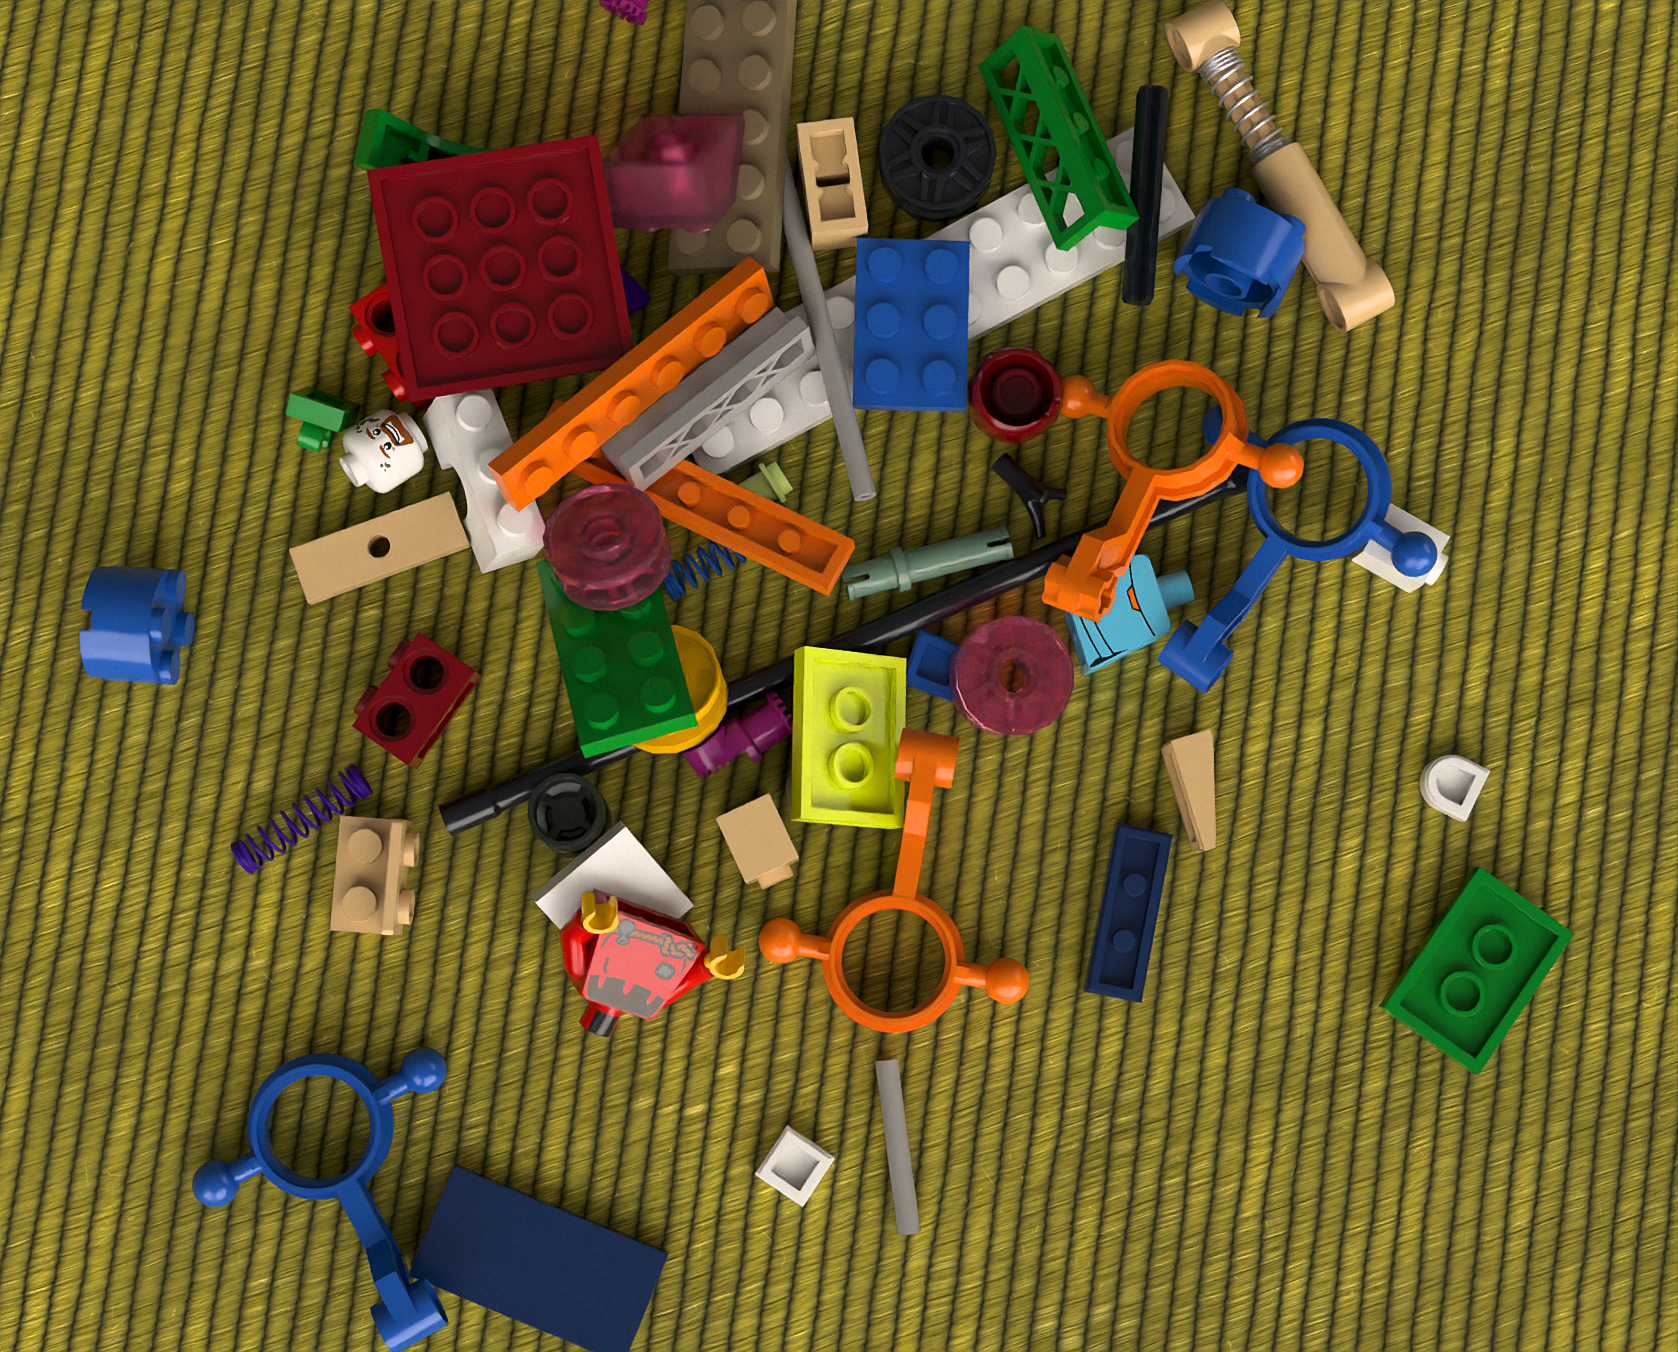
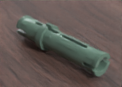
[841,524,1013,601]

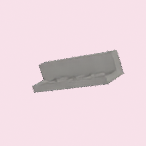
[601,307,815,494]

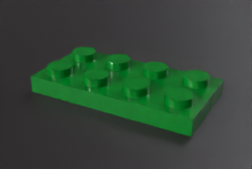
[536,532,698,758]

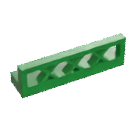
[978,25,1140,251]

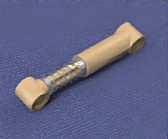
[1164,0,1395,333]

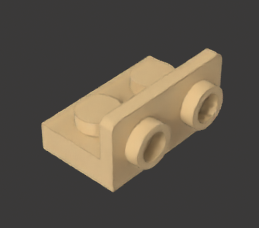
[330,816,420,935]

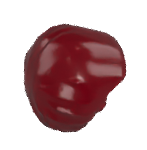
[967,346,1063,444]

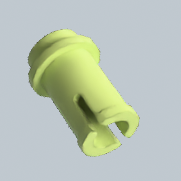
[739,461,793,503]

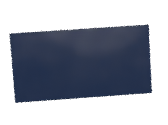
[409,1164,669,1352]

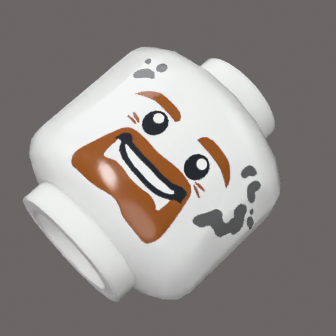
[339,409,428,493]

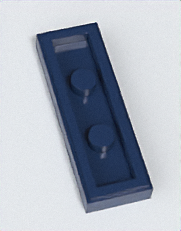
[1083,823,1173,1003]

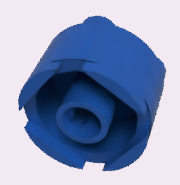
[1173,188,1306,318]
[79,566,195,685]

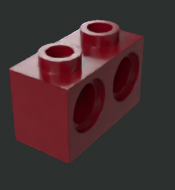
[352,632,483,769]

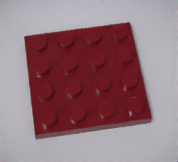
[367,134,634,402]

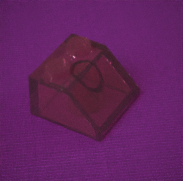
[602,113,745,233]

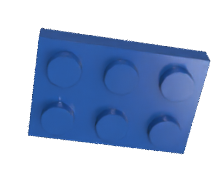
[852,238,970,412]

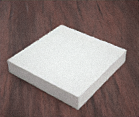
[531,820,694,929]

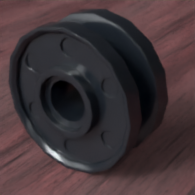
[878,94,997,223]

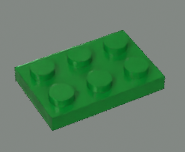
[1378,867,1575,1075]

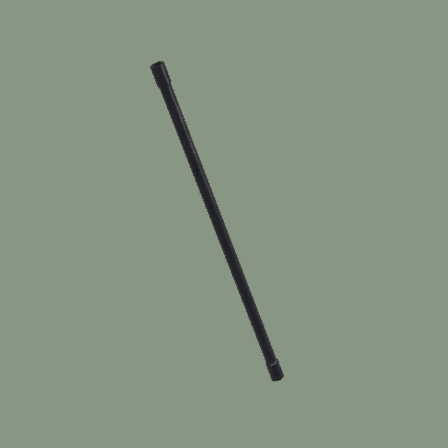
[438,464,1250,836]

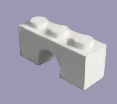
[422,389,550,574]

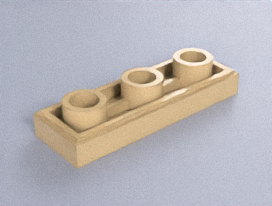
[289,491,471,605]

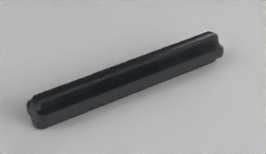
[1122,85,1169,306]

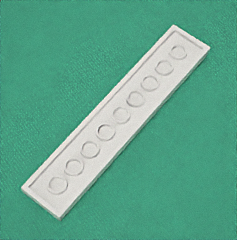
[666,127,1195,477]

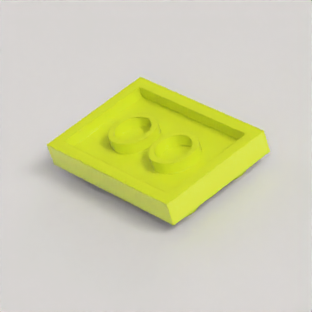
[791,646,906,829]

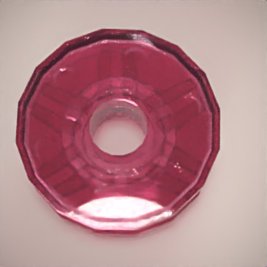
[542,483,673,611]
[948,616,1074,736]

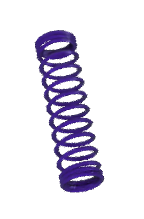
[230,764,373,874]

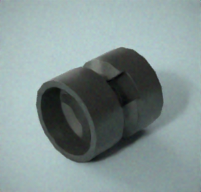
[528,773,612,858]

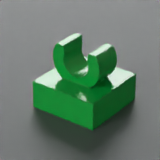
[285,386,361,453]

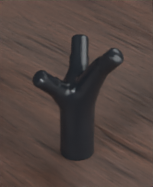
[991,453,1067,539]

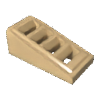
[1160,729,1216,853]

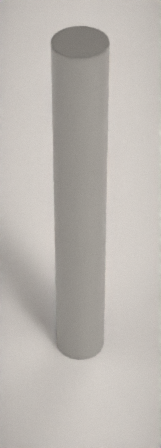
[875,1058,921,1235]

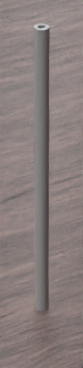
[782,155,876,501]

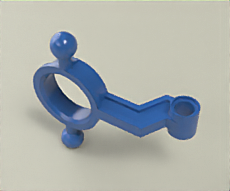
[1157,405,1438,694]
[192,1047,449,1352]

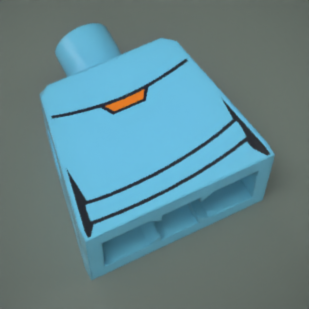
[1062,554,1194,676]

